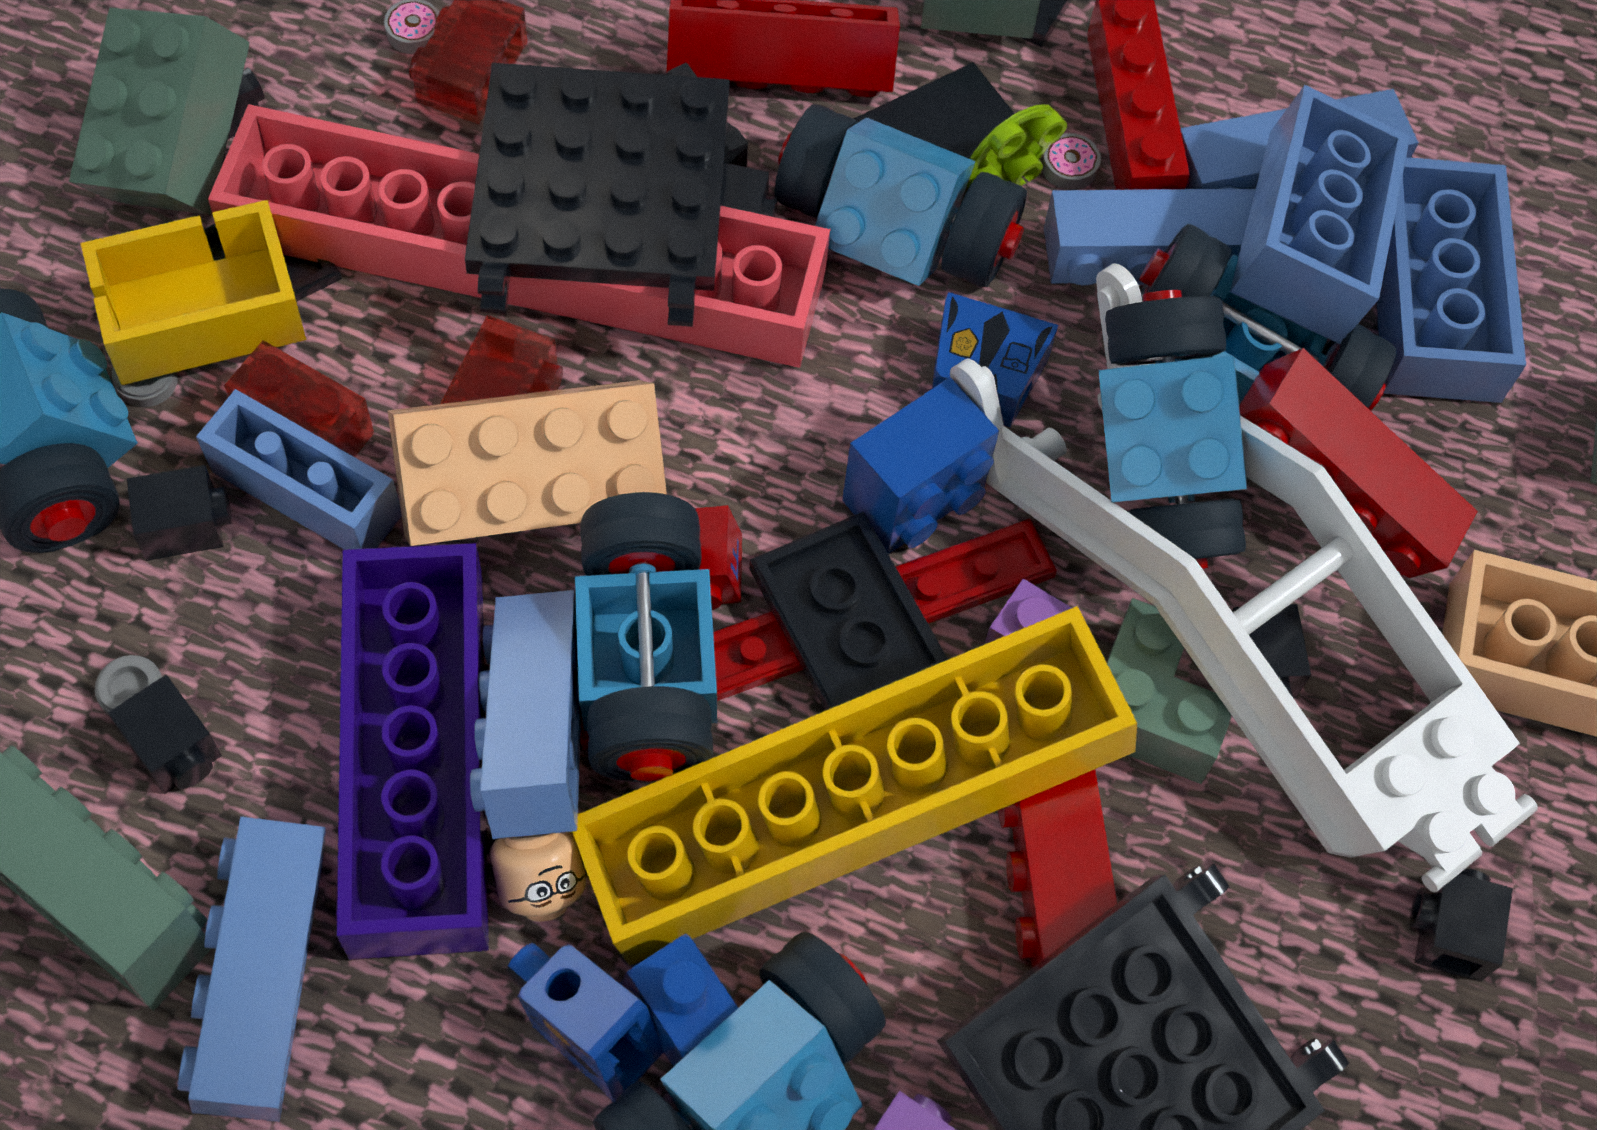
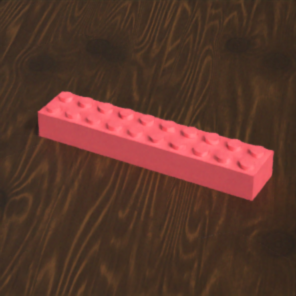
[208,104,830,368]

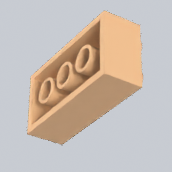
[388,380,667,546]
[1442,550,1597,737]

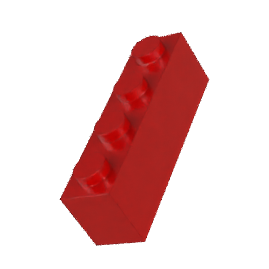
[666,0,900,97]
[1087,0,1190,190]
[1239,348,1478,578]
[998,769,1117,968]

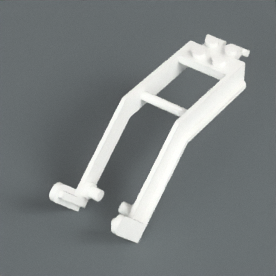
[950,264,1538,892]

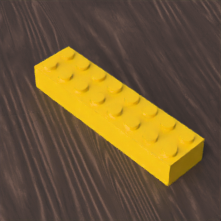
[572,606,1137,966]

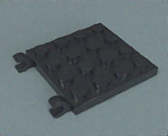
[465,62,730,327]
[937,864,1349,1130]

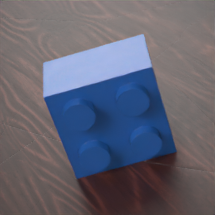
[842,377,999,554]

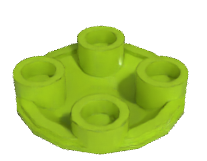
[966,104,1067,189]

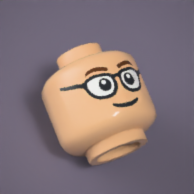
[490,832,586,922]

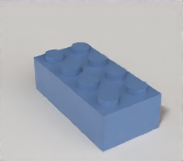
[1230,85,1410,344]
[1377,157,1526,403]

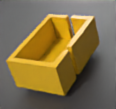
[80,199,307,385]

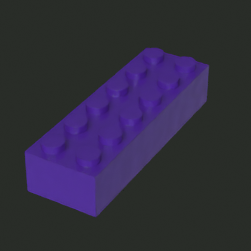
[337,543,489,960]

